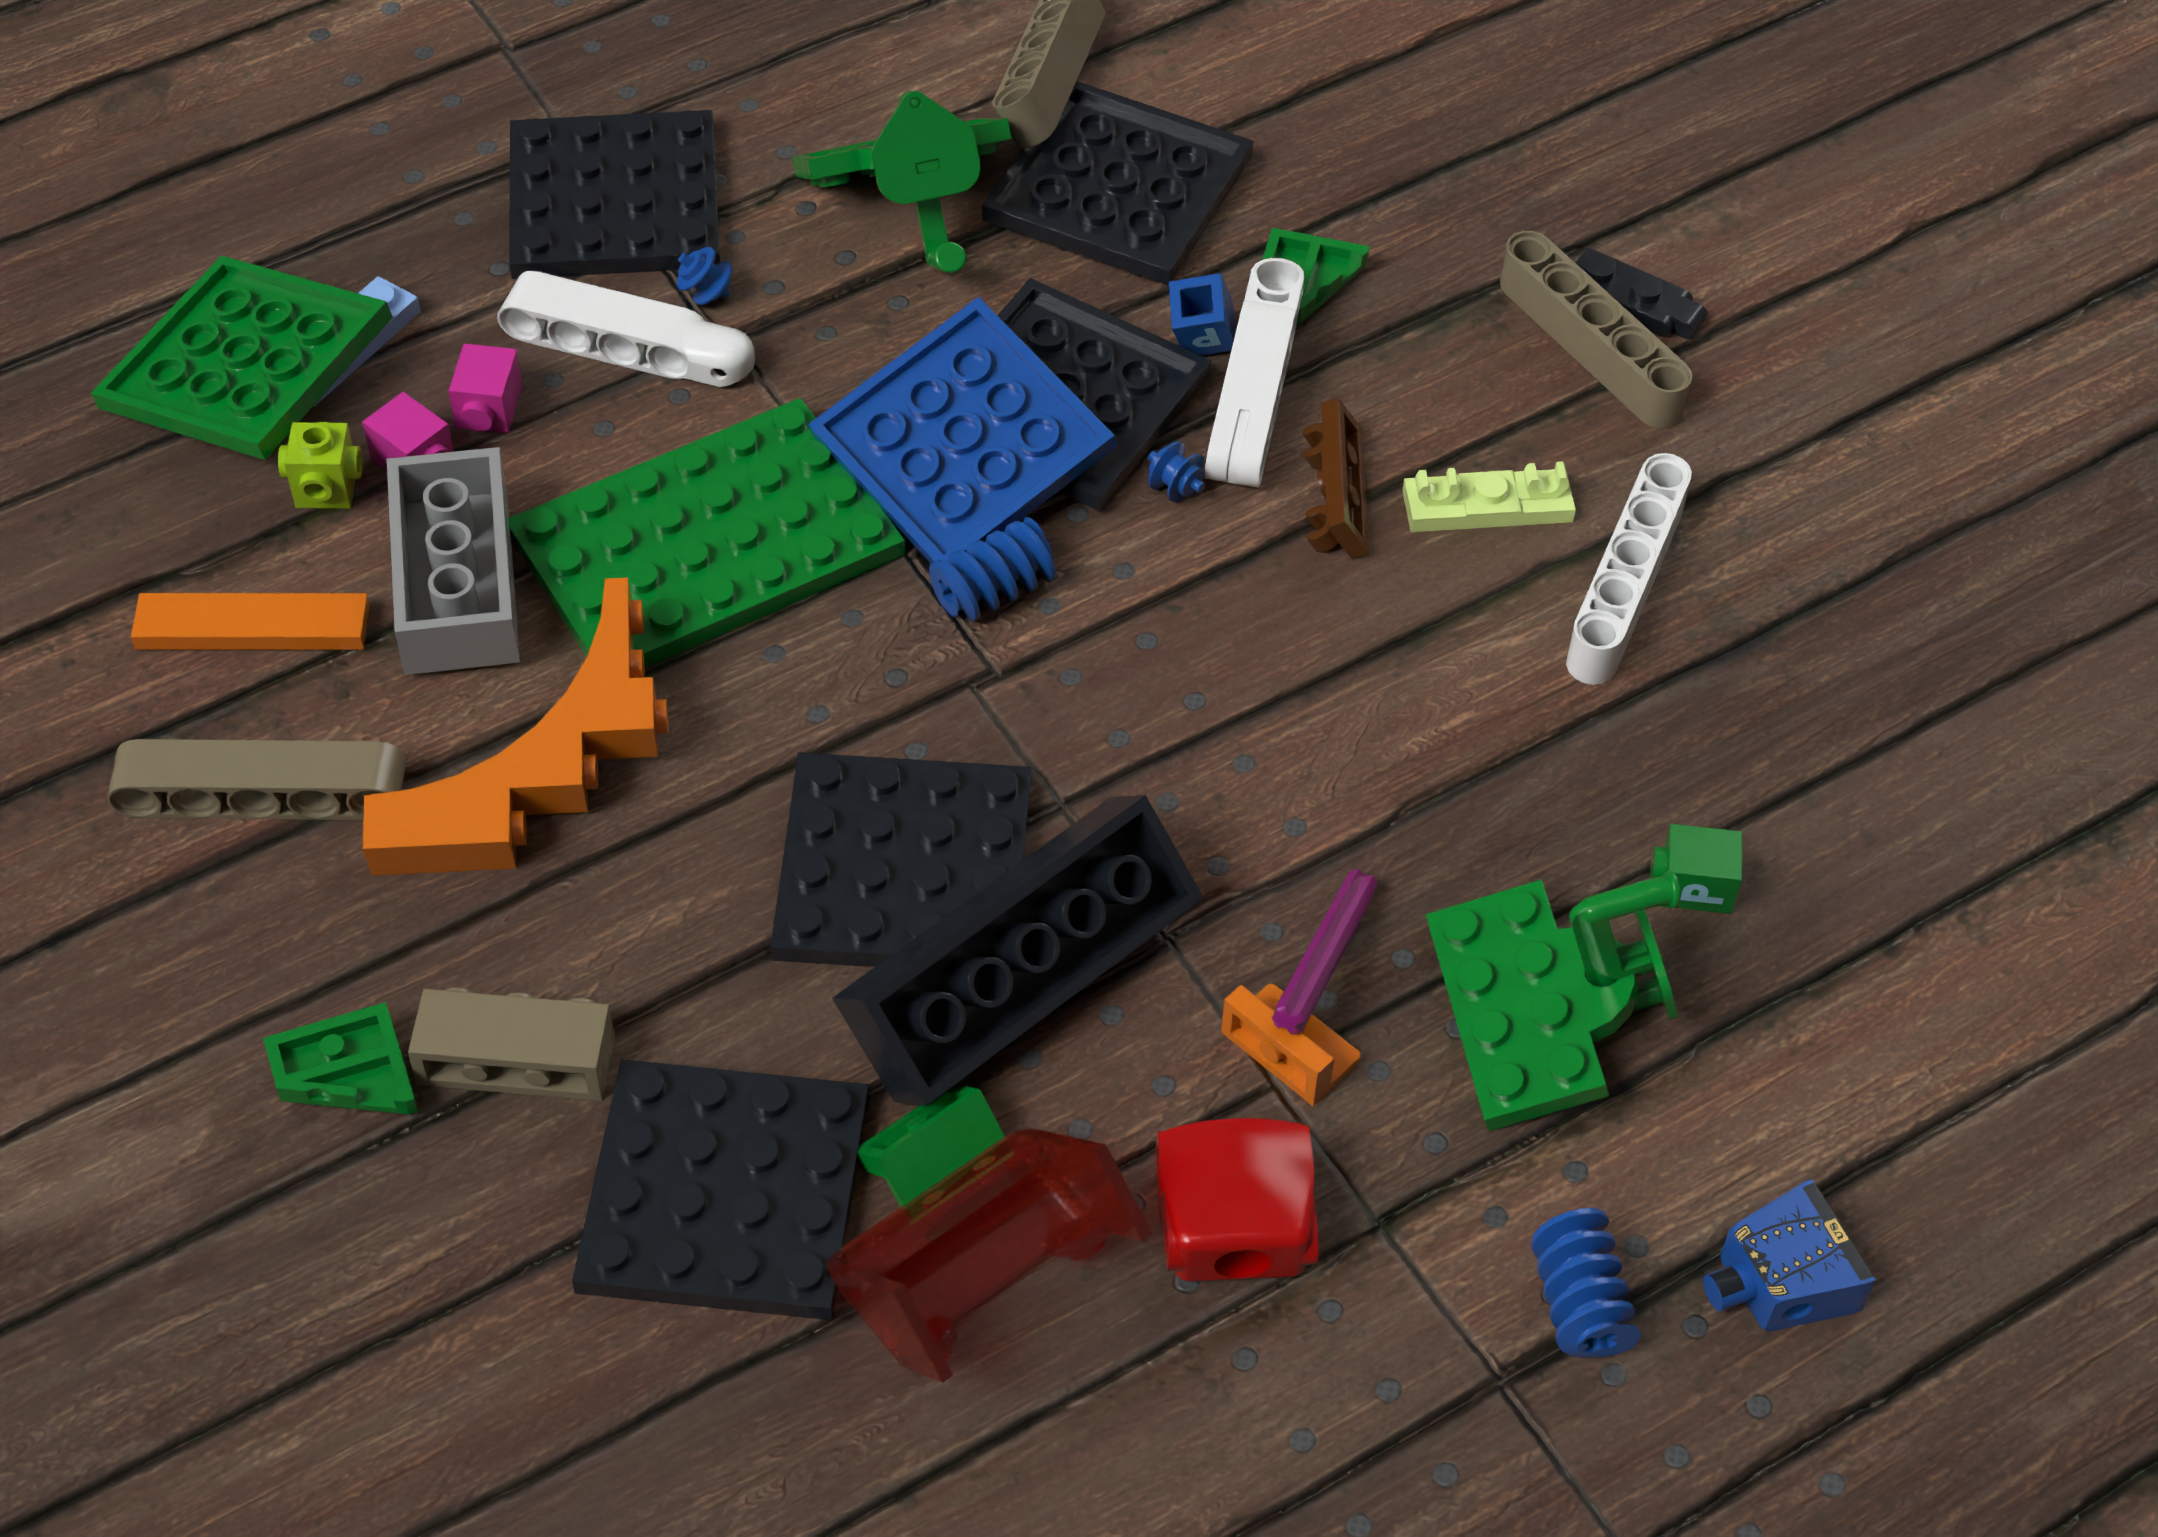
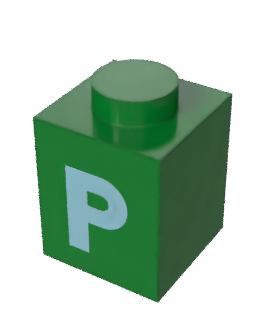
[1650,824,1742,914]

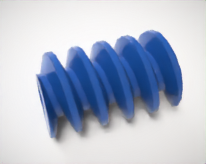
[929,517,1057,621]
[1531,1208,1641,1358]

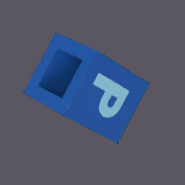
[1169,273,1236,355]

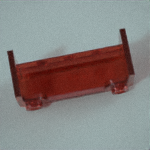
[826,1128,1153,1383]

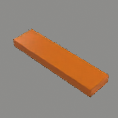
[131,593,370,650]

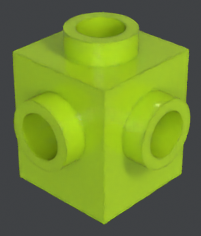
[278,422,363,509]

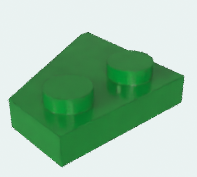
[1262,227,1370,324]
[263,1002,418,1115]

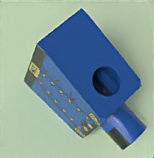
[1703,1179,1876,1331]

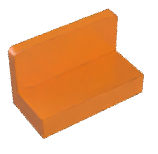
[1221,984,1361,1106]

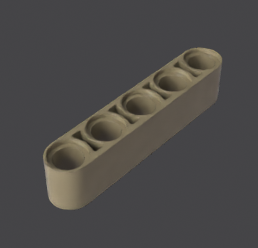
[992,0,1106,149]
[1500,231,1693,429]
[107,739,407,820]

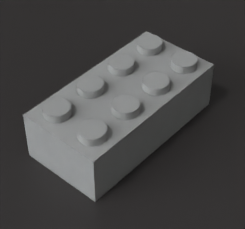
[387,447,520,675]

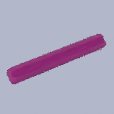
[1272,869,1378,1034]

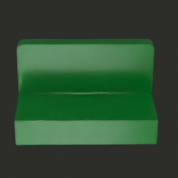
[857,1083,1012,1220]

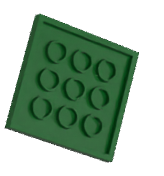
[91,255,393,460]

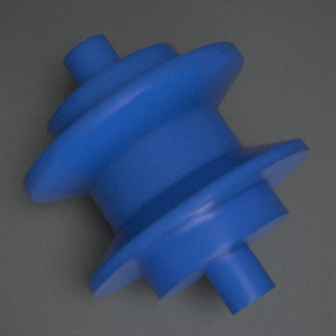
[676,247,732,305]
[1148,441,1205,502]

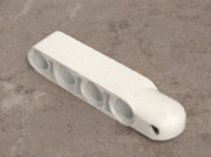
[1205,258,1304,488]
[497,271,755,387]

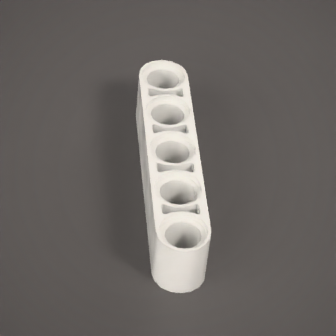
[1566,453,1692,685]

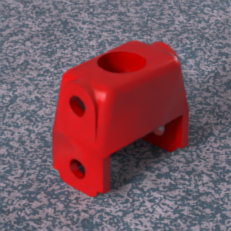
[1155,1118,1318,1282]

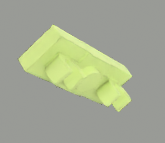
[1402,461,1576,532]

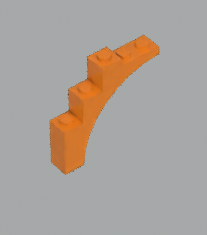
[363,578,669,876]

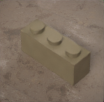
[408,987,615,1101]

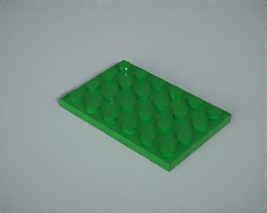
[509,397,905,668]

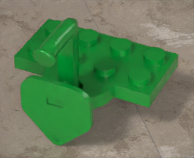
[791,91,1012,273]
[1425,871,1681,1131]

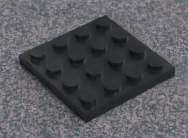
[982,81,1254,285]
[509,110,720,279]
[997,278,1212,512]
[770,752,1031,967]
[572,1059,869,1321]

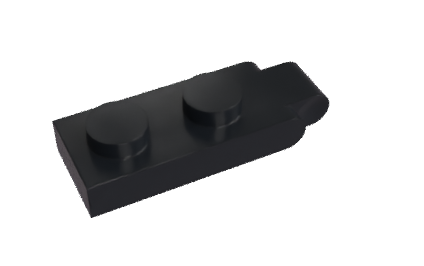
[1576,247,1708,339]

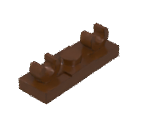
[1303,397,1369,559]

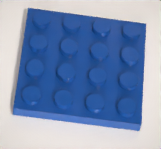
[808,296,1117,564]

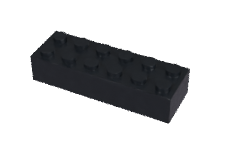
[832,795,1204,1106]

